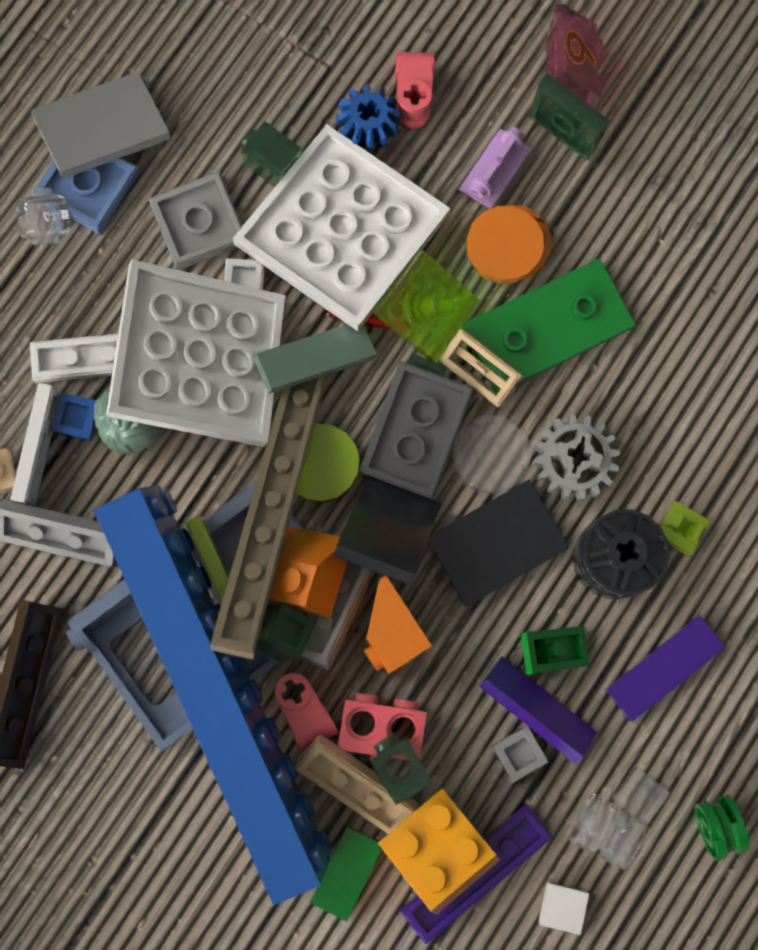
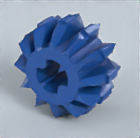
[336,83,401,153]

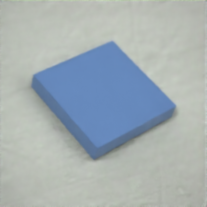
[33,158,140,235]

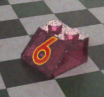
[545,4,603,112]

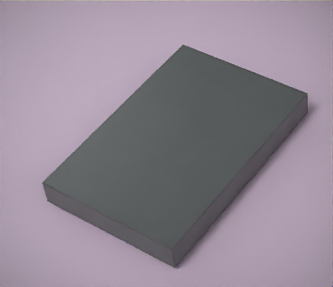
[359,361,474,499]

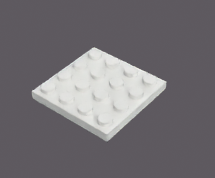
[233,124,451,331]
[106,259,285,447]

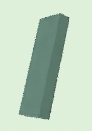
[253,324,377,394]

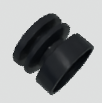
[573,509,670,599]

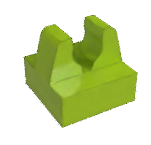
[660,501,710,556]

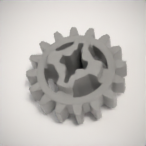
[532,414,620,501]

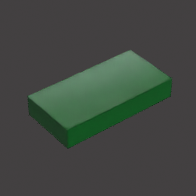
[310,825,382,922]

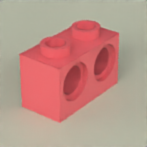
[338,693,427,762]

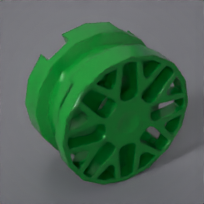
[695,794,750,861]

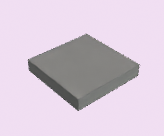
[148,171,242,270]

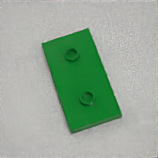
[462,258,636,394]

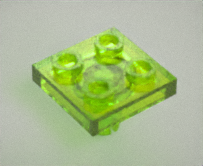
[373,250,480,362]

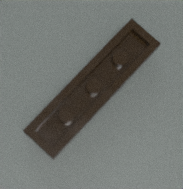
[0,599,63,769]

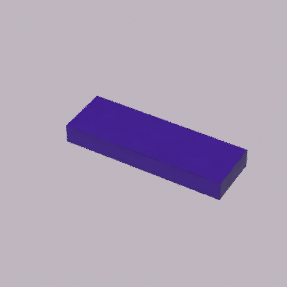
[605,615,725,722]
[479,656,597,764]

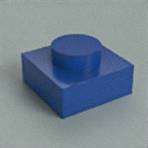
[50,392,96,442]

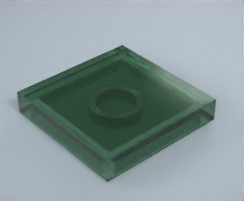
[529,73,610,161]

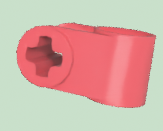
[395,52,434,129]
[275,672,339,753]

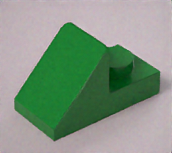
[521,626,590,675]

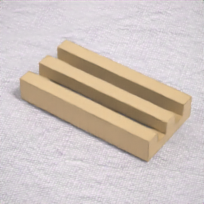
[439,329,525,407]

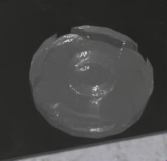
[452,415,531,494]

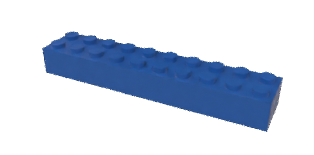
[93,485,332,906]

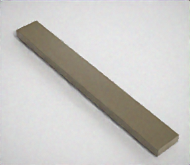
[210,375,328,659]

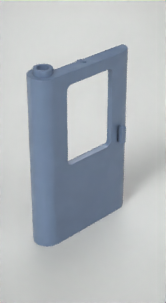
[66,481,308,752]

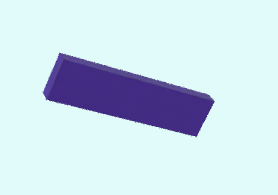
[399,804,553,944]

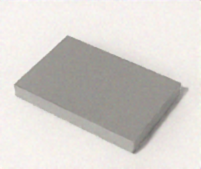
[31,71,170,179]

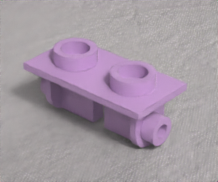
[459,127,532,209]

